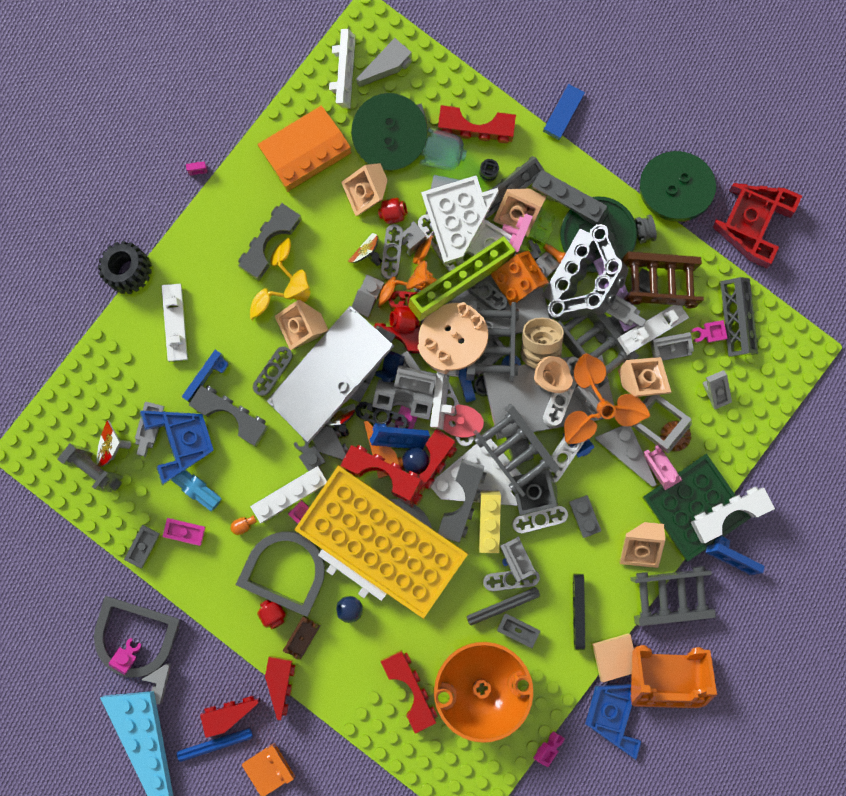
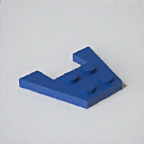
[140,410,214,485]
[585,684,641,760]

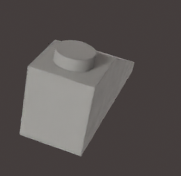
[357,38,412,87]

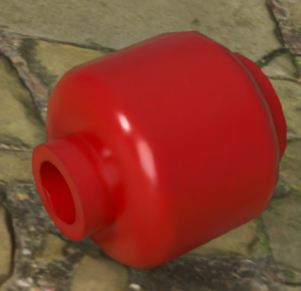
[378,198,408,224]
[389,307,419,332]
[257,600,286,630]

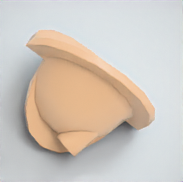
[534,356,573,393]

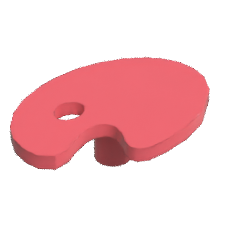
[443,404,484,438]

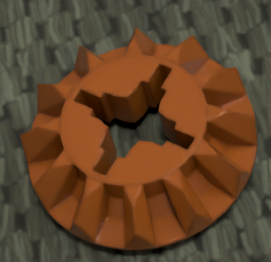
[660,421,692,451]

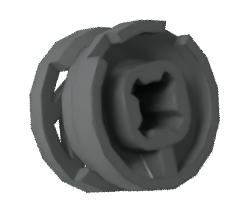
[634,215,657,244]

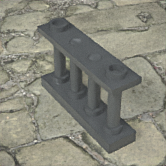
[466,300,519,382]
[558,305,639,388]
[473,404,560,497]
[57,444,123,492]
[630,566,716,626]

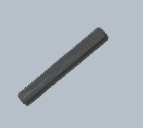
[467,587,540,625]

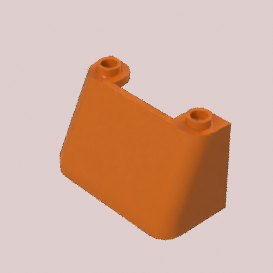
[631,645,717,708]

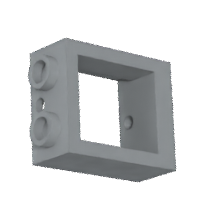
[632,395,692,454]

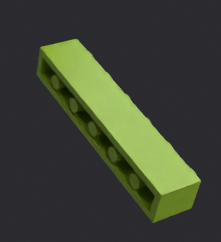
[408,236,516,321]

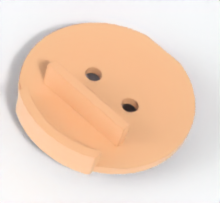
[418,302,489,374]

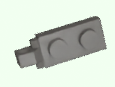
[594,288,646,327]
[135,401,165,457]

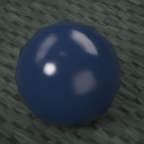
[402,447,429,474]
[336,596,363,623]

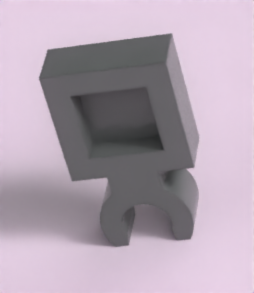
[294,438,325,471]

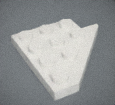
[431,438,521,506]

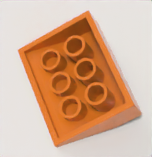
[257,105,351,192]

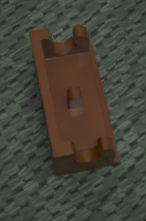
[283,616,321,660]

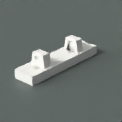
[329,29,356,109]
[162,284,188,362]
[617,305,689,355]
[430,370,459,430]
[318,549,387,601]

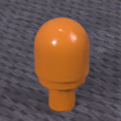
[230,515,257,535]

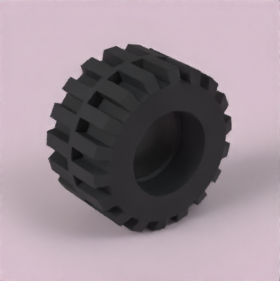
[98,241,152,294]

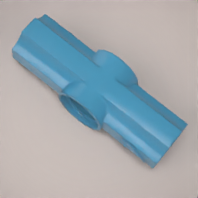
[171,470,222,512]

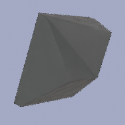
[513,469,558,515]

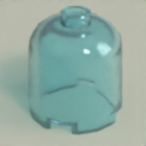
[420,127,467,170]

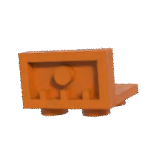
[491,250,549,306]
[242,742,295,796]

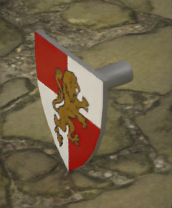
[97,420,131,467]

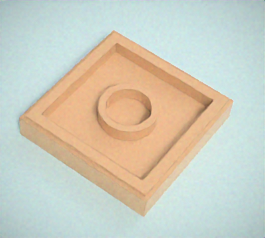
[592,633,634,682]

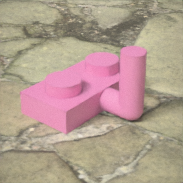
[502,214,533,253]

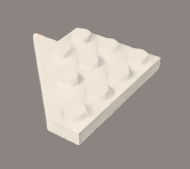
[421,176,499,264]

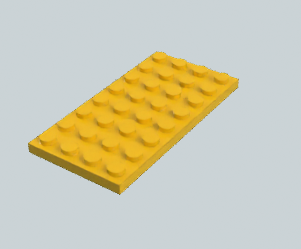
[294,465,468,619]

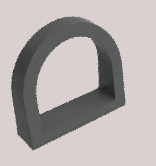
[236,531,325,617]
[94,596,182,677]

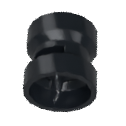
[479,159,499,182]
[474,376,487,396]

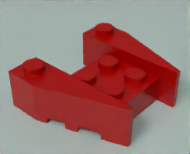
[712,183,802,269]

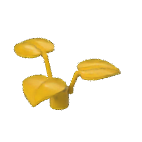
[250,238,310,321]

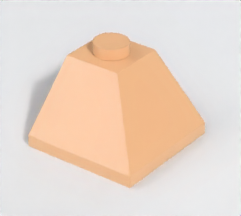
[341,163,388,216]
[493,189,546,237]
[275,300,328,350]
[618,357,671,397]
[620,522,665,568]

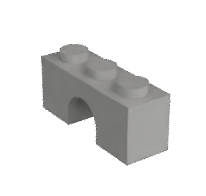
[372,379,434,420]

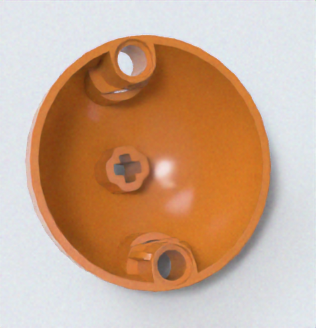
[434,642,533,743]

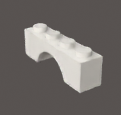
[250,466,327,524]
[691,486,775,543]

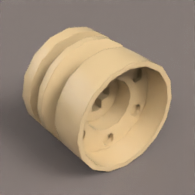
[521,317,564,369]

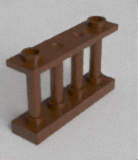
[622,251,704,308]

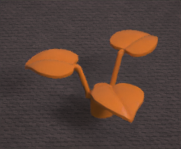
[378,235,437,308]
[564,353,650,444]

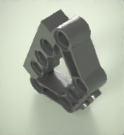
[542,224,628,322]

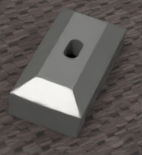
[497,613,540,648]

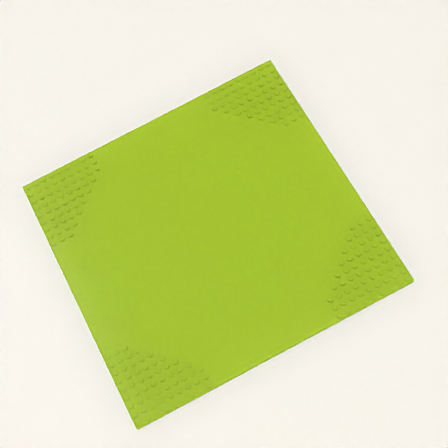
[0,0,842,796]

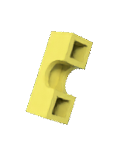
[479,490,501,553]

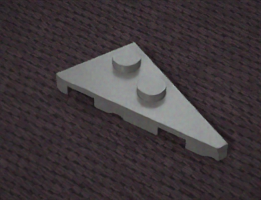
[595,426,657,487]

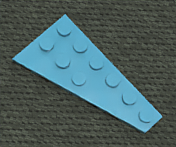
[100,691,173,796]

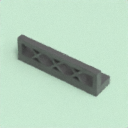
[720,277,758,357]

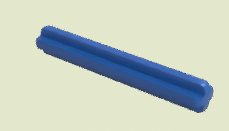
[177,728,253,762]

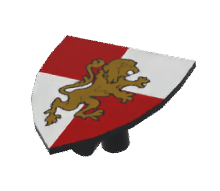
[348,233,382,266]
[325,404,356,437]

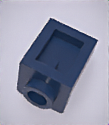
[375,351,405,382]

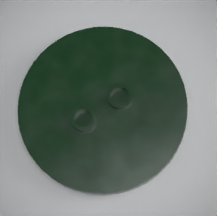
[351,93,427,170]
[639,151,716,222]
[560,196,637,273]

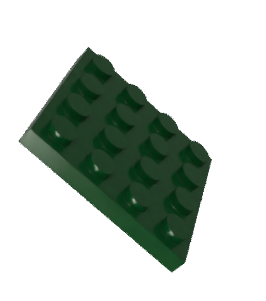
[642,453,751,561]

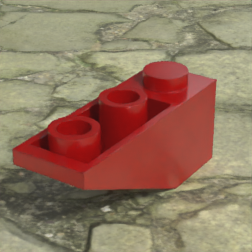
[265,656,296,720]
[200,696,260,738]

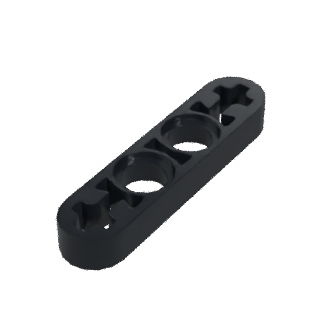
[573,574,585,651]

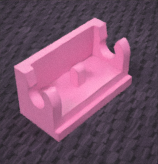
[644,445,682,490]

